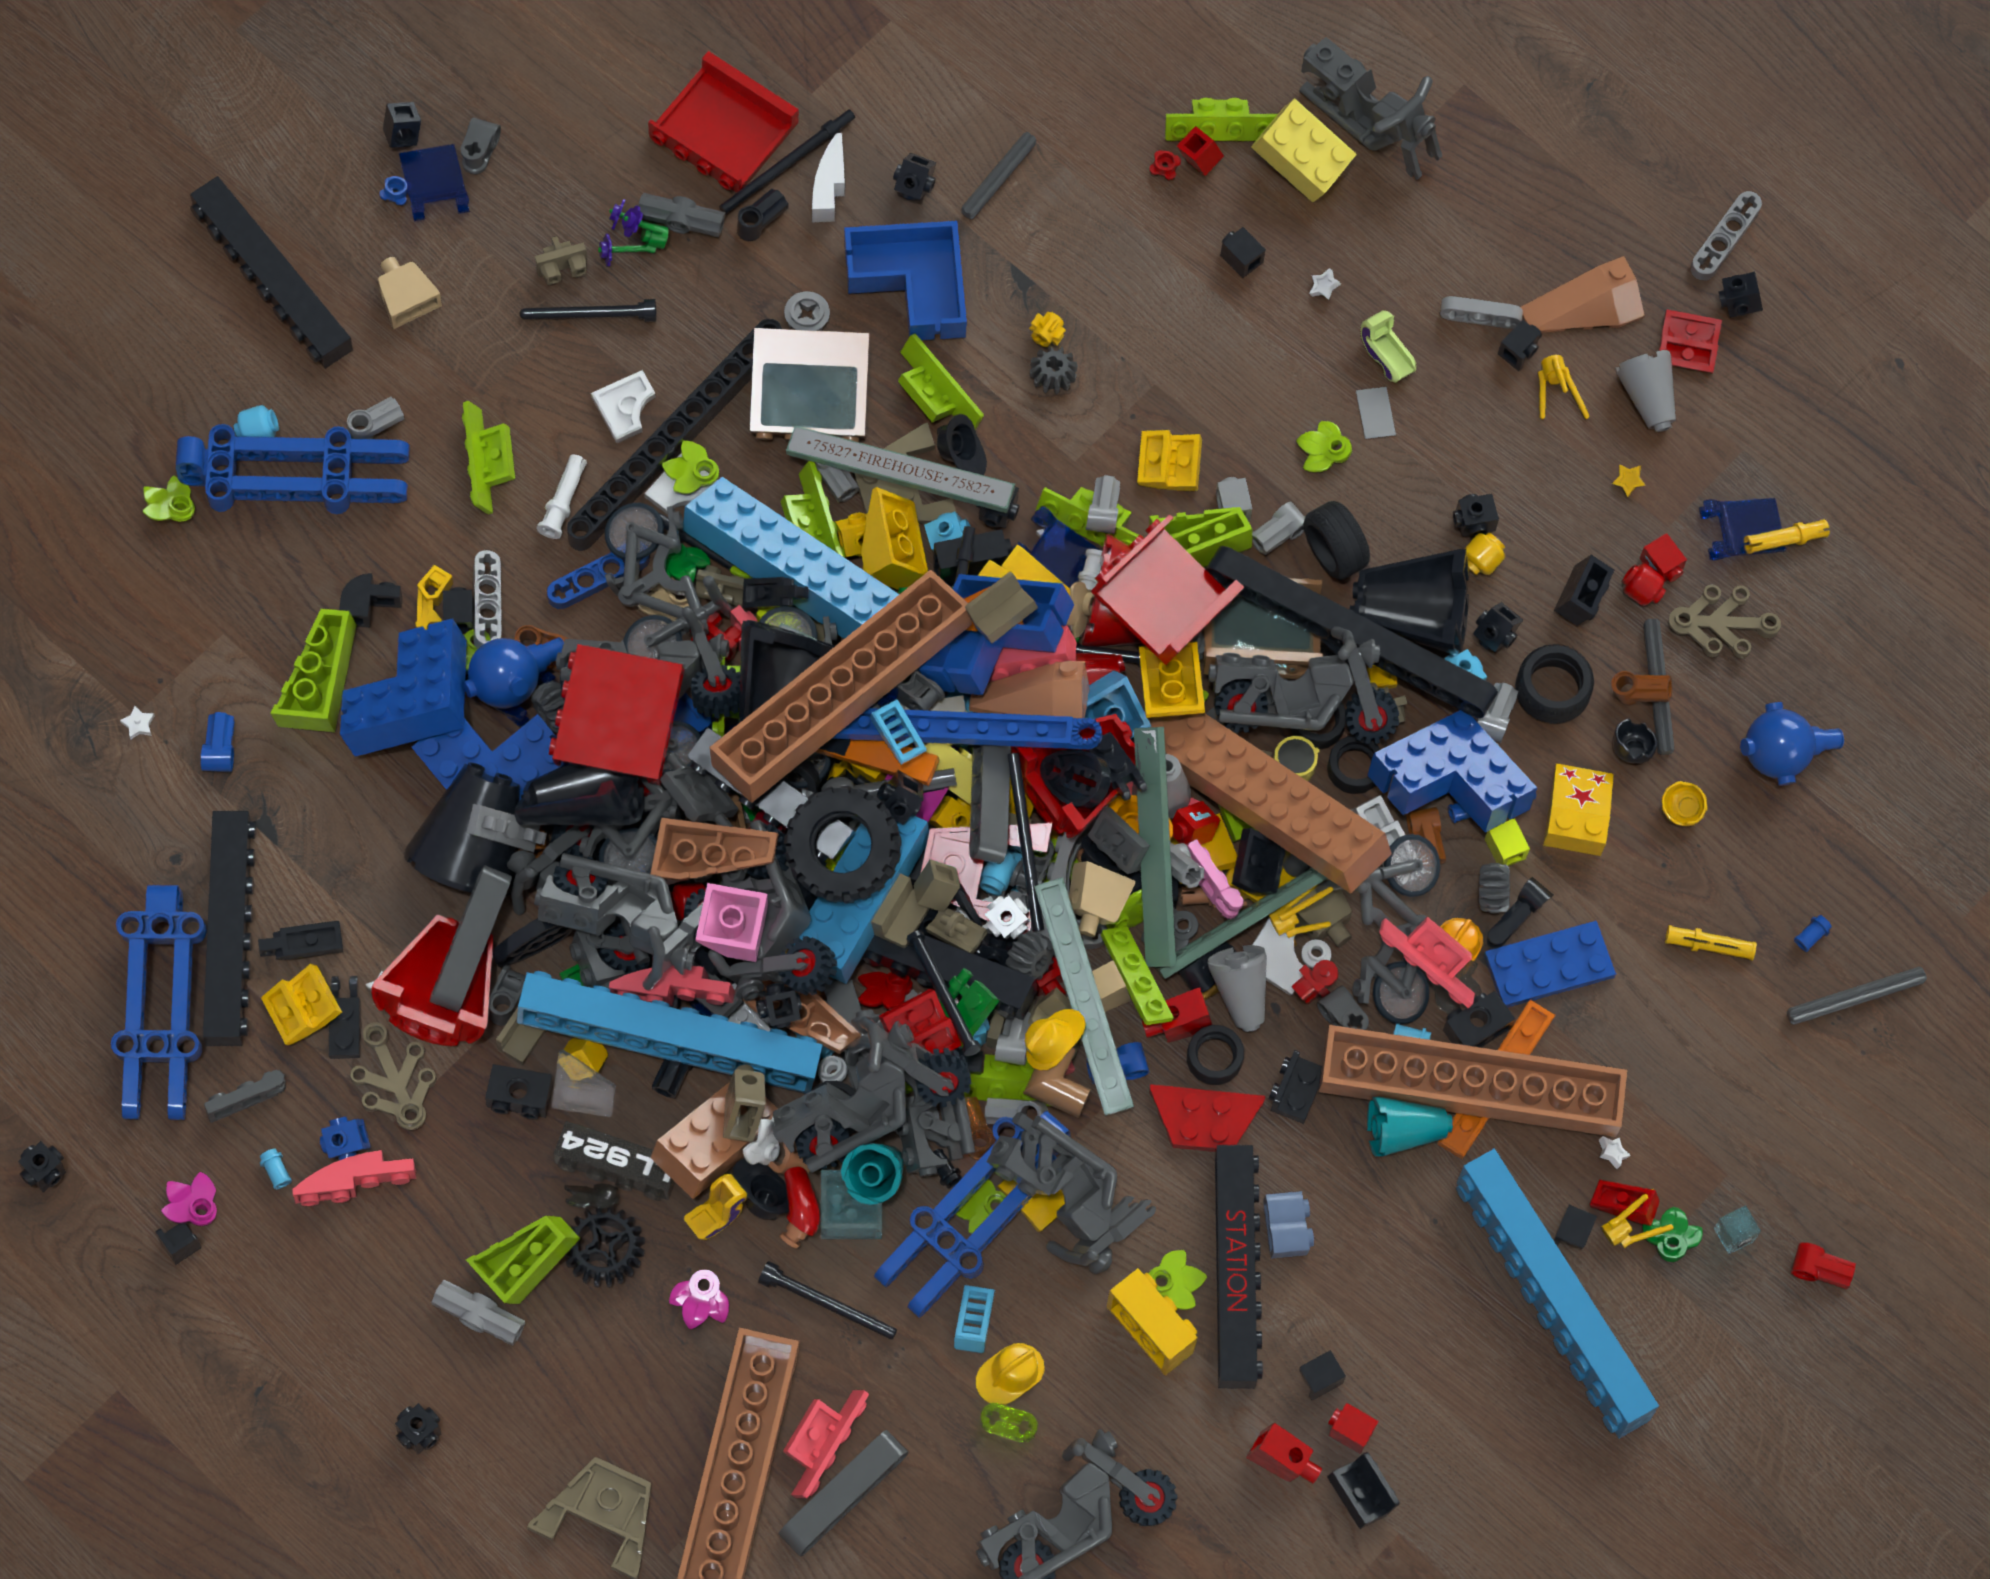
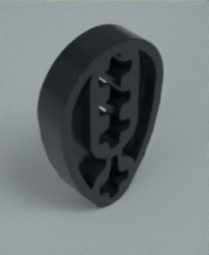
[1040,749,1111,810]
[492,918,573,967]

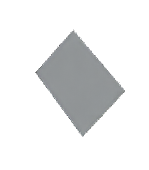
[1356,387,1396,439]

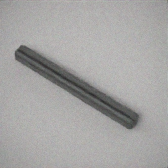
[1643,619,1675,755]
[1787,967,1927,1025]

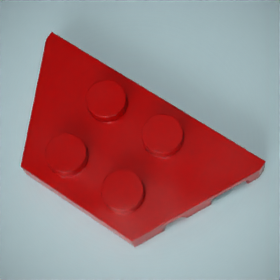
[1149,1084,1265,1152]

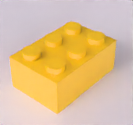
[1106,1268,1198,1376]

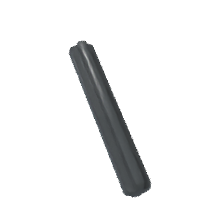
[961,132,1036,219]

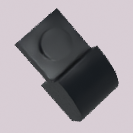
[339,573,402,628]

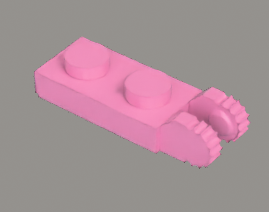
[1187,839,1244,919]

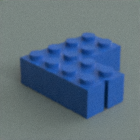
[844,221,967,340]
[919,574,1074,695]
[340,618,467,757]
[1367,710,1537,832]
[412,714,569,800]

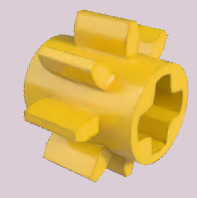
[1029,312,1066,347]

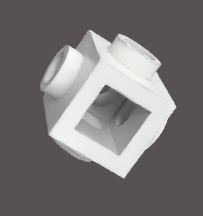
[985,896,1030,939]

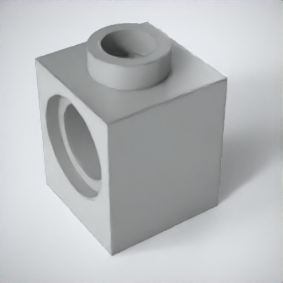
[1215,477,1252,521]

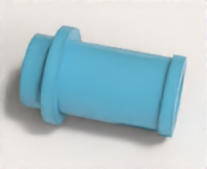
[1394,1023,1432,1040]
[259,1149,292,1190]

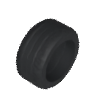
[1303,501,1370,580]
[1515,644,1594,724]

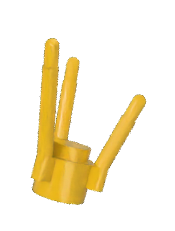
[1538,355,1590,419]
[1269,884,1333,938]
[1601,1189,1674,1248]

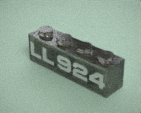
[553,1121,675,1201]

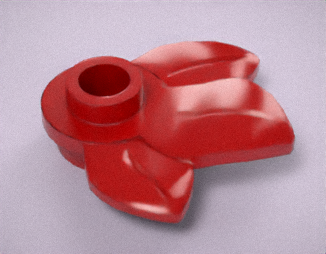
[858,972,913,1009]

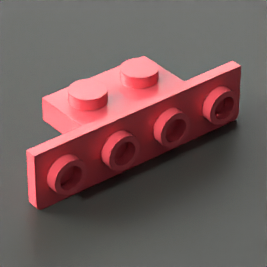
[1379,917,1475,1008]
[783,1390,869,1498]

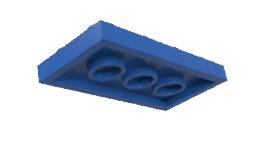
[1484,921,1616,1008]

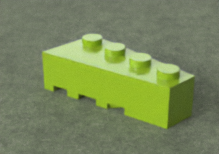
[270,609,357,732]

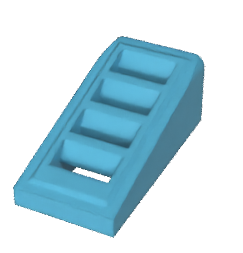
[870,699,927,765]
[954,1285,995,1353]

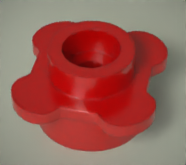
[1149,150,1181,180]

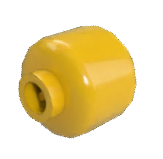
[1464,532,1505,576]

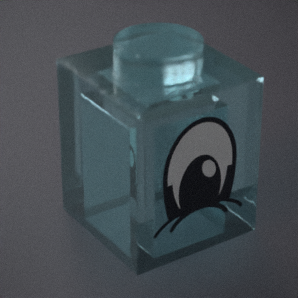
[1714,1205,1761,1254]

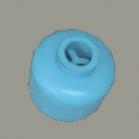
[234,405,279,437]

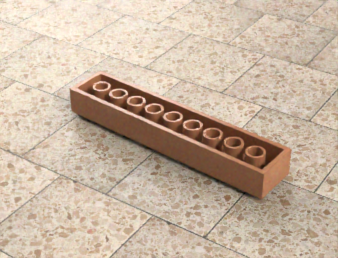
[709,570,972,803]
[1149,713,1392,894]
[1319,1025,1627,1137]
[677,1328,799,1579]

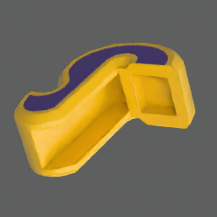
[684,1174,747,1240]

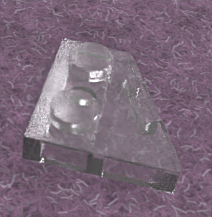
[551,1050,616,1117]

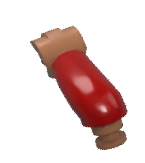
[768,1141,821,1249]

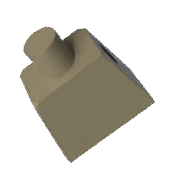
[1292,878,1352,947]
[723,1065,766,1142]

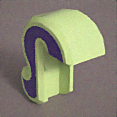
[1361,310,1417,383]

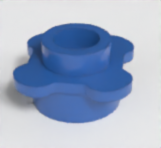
[379,176,412,205]

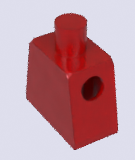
[1142,987,1212,1042]
[1246,1423,1322,1484]

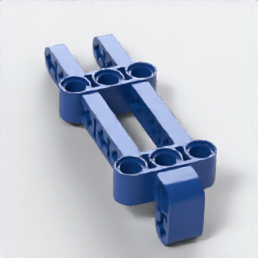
[175,424,410,514]
[111,885,207,1120]
[874,1111,1071,1318]

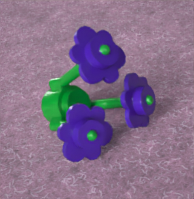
[598,199,669,267]

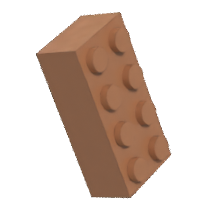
[650,1082,778,1199]

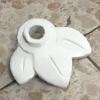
[743,1117,780,1165]

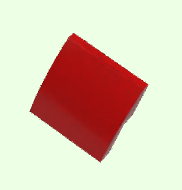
[1659,309,1722,374]
[879,989,962,1054]

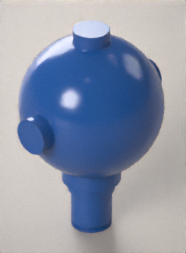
[463,637,564,708]
[1740,702,1844,786]

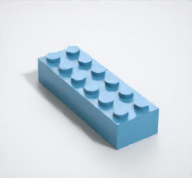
[792,816,930,984]

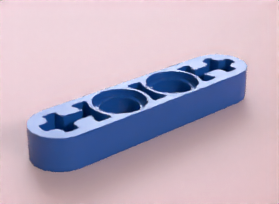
[547,542,650,609]

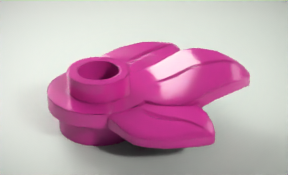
[161,1172,217,1226]
[669,1269,729,1329]

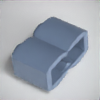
[1263,1191,1314,1259]

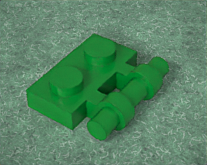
[938,968,1000,1047]

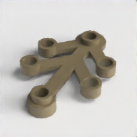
[1668,584,1781,658]
[350,1022,437,1130]

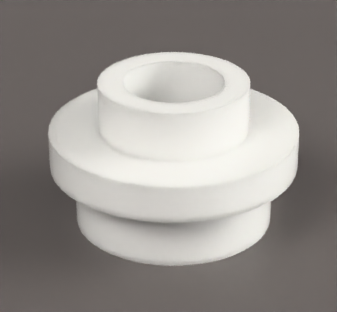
[1301,939,1331,968]
[818,1056,848,1082]

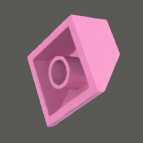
[695,883,768,962]

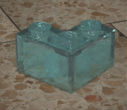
[821,1170,882,1239]

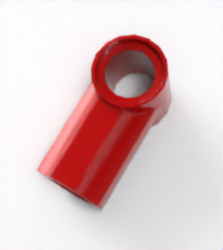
[1791,1242,1856,1289]

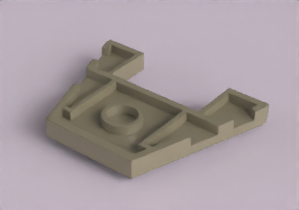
[853,423,956,525]
[527,1456,652,1579]

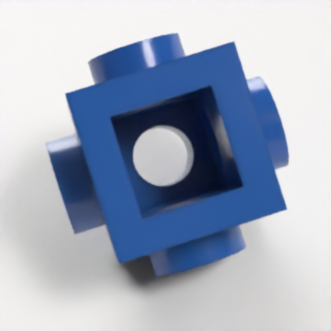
[320,1116,371,1160]

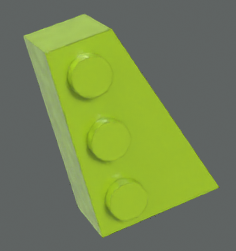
[1149,507,1252,567]
[466,1215,580,1304]

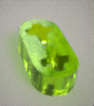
[980,1403,1038,1443]

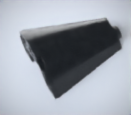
[1349,549,1469,654]
[739,620,835,723]
[404,762,520,896]
[514,763,644,826]

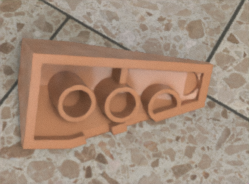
[1520,256,1645,333]
[969,661,1089,718]
[650,818,779,881]
[742,980,861,1054]

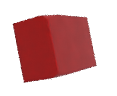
[1590,1179,1660,1226]

